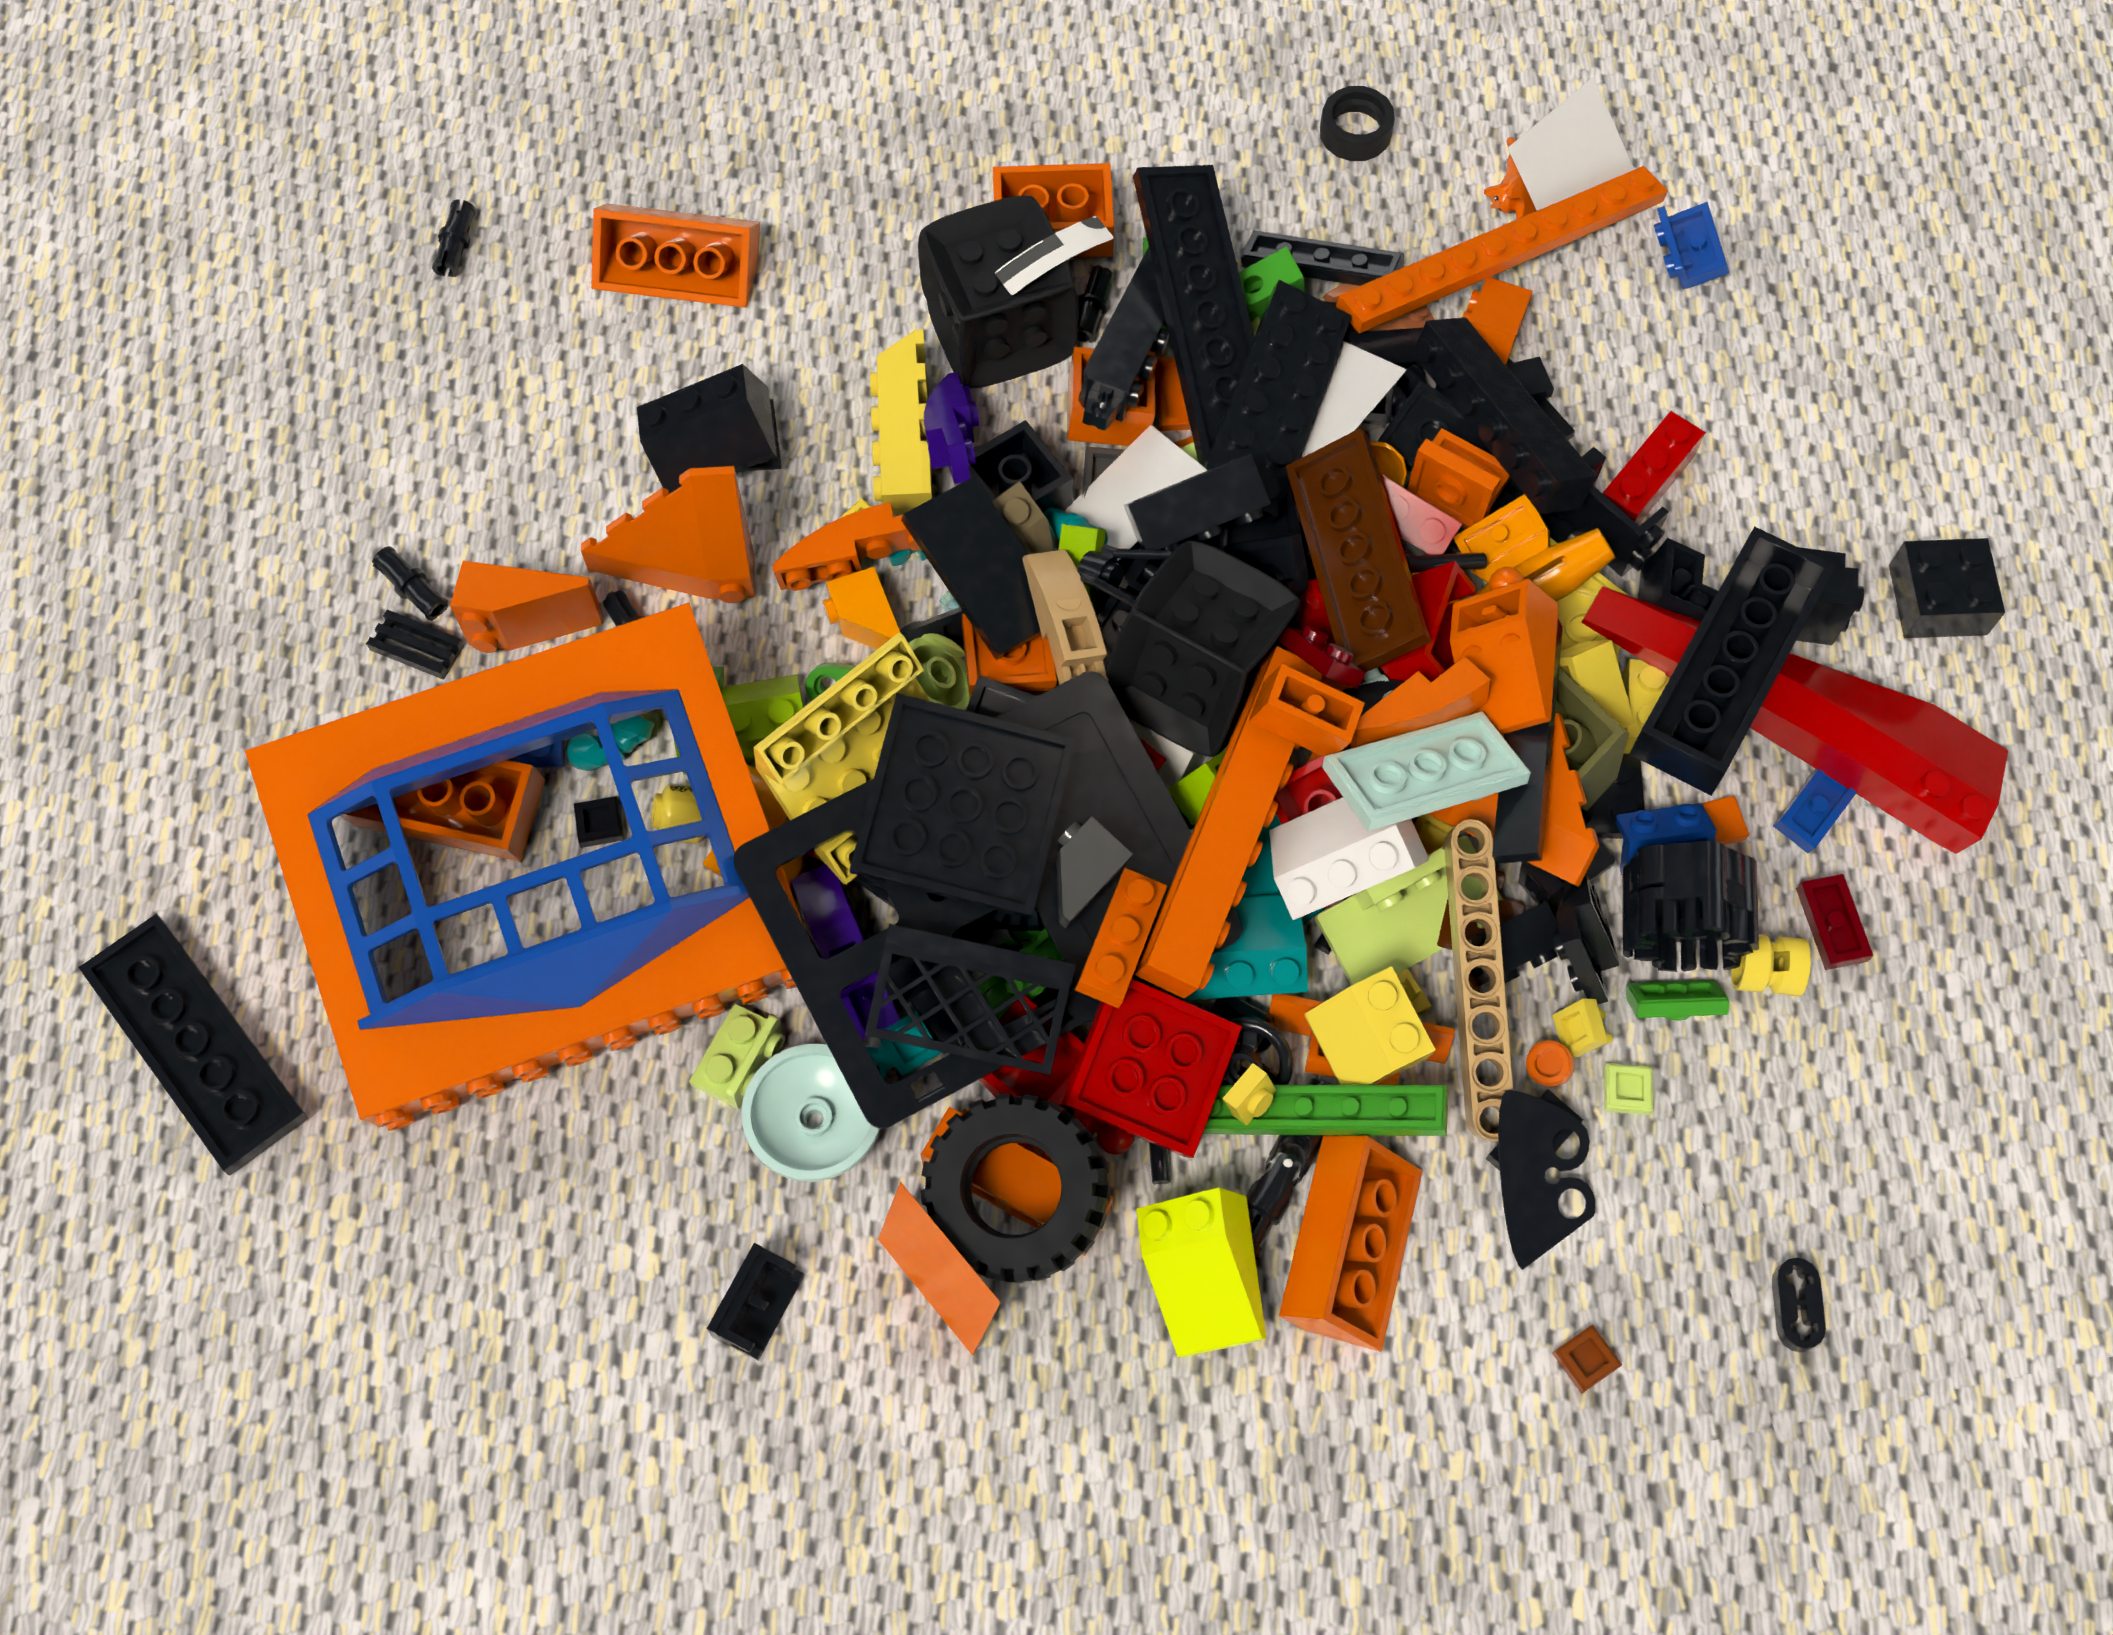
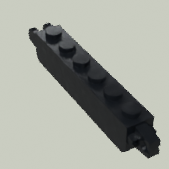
[1078,247,1170,431]

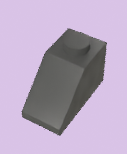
[1056,816,1133,929]

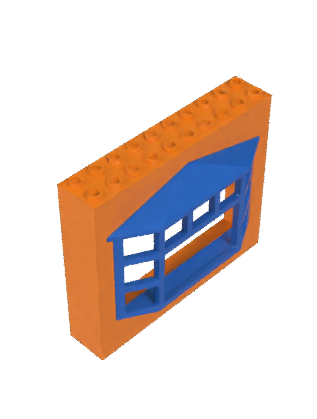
[244,603,804,1131]

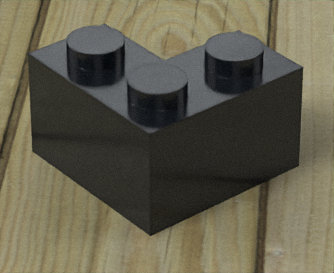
[1638,538,1718,621]
[1796,547,1864,645]

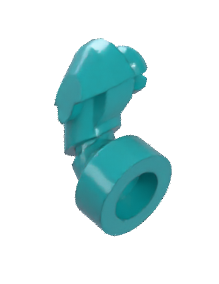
[567,716,655,771]

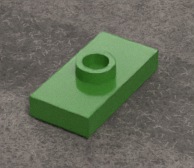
[1626,980,1730,1021]

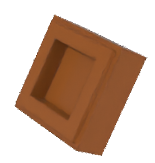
[1552,1325,1622,1394]

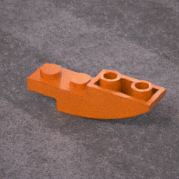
[772,502,921,591]

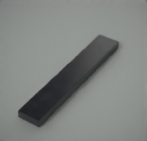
[1492,619,1563,864]

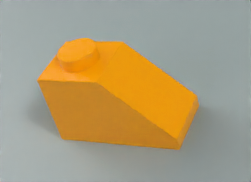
[822,566,901,650]

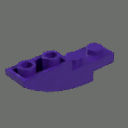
[924,372,979,484]
[791,864,901,1041]

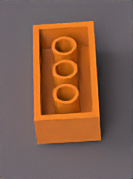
[341,760,545,862]

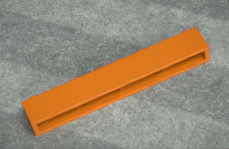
[1134,646,1322,999]

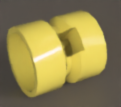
[1731,934,1811,997]

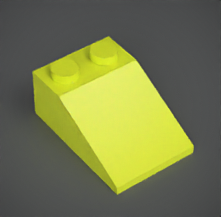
[1136,1187,1267,1358]

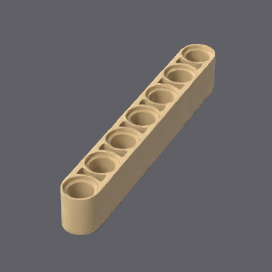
[1444,819,1513,1141]

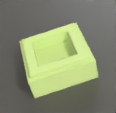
[1604,1063,1653,1115]

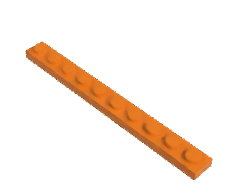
[1336,166,1668,333]

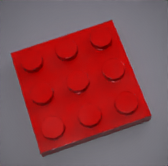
[1061,979,1242,1158]

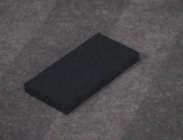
[901,476,1041,660]

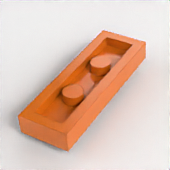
[1075,868,1167,1009]

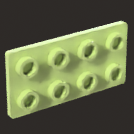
[1315,836,1503,985]

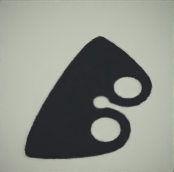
[1498,1090,1595,1270]

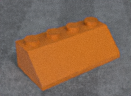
[591,203,760,308]
[1279,1135,1423,1352]

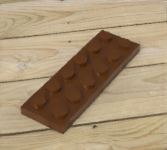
[1286,428,1431,672]

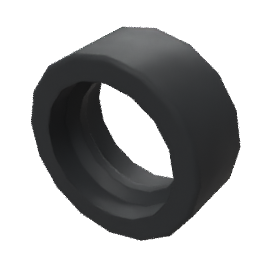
[1320,86,1395,161]

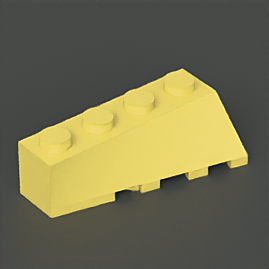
[870,329,932,515]

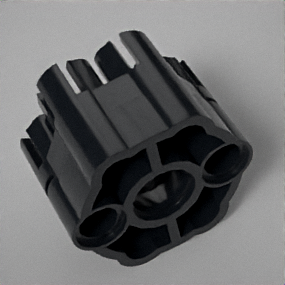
[1622,841,1759,972]

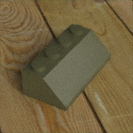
[1555,666,1629,811]

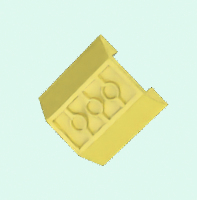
[754,633,930,885]

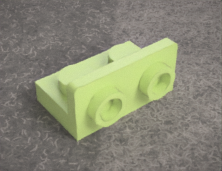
[689,1003,785,1109]

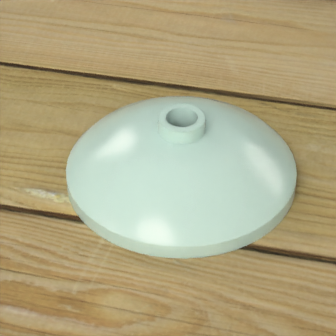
[741,1044,880,1182]

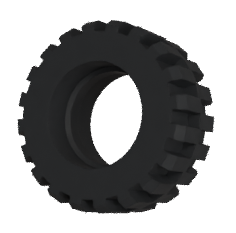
[920,1093,1111,1283]

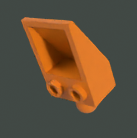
[1450,567,1559,735]

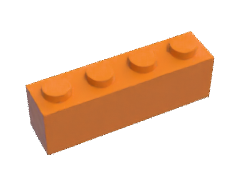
[921,1106,1113,1256]

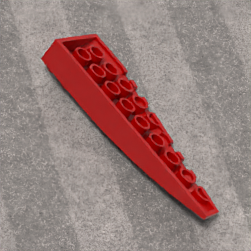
[1581,587,2008,854]

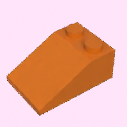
[450,561,604,653]

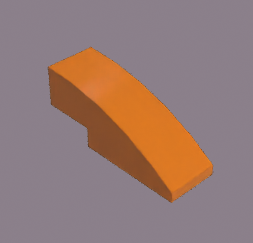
[1350,656,1491,748]

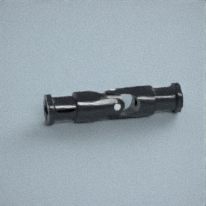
[1246,1078,1332,1260]

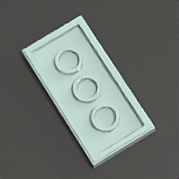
[1322,711,1531,831]

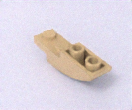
[1022,550,1108,685]

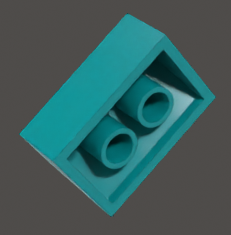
[1167,894,1308,1000]

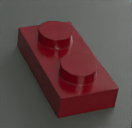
[1277,625,1366,688]
[1796,874,1874,970]

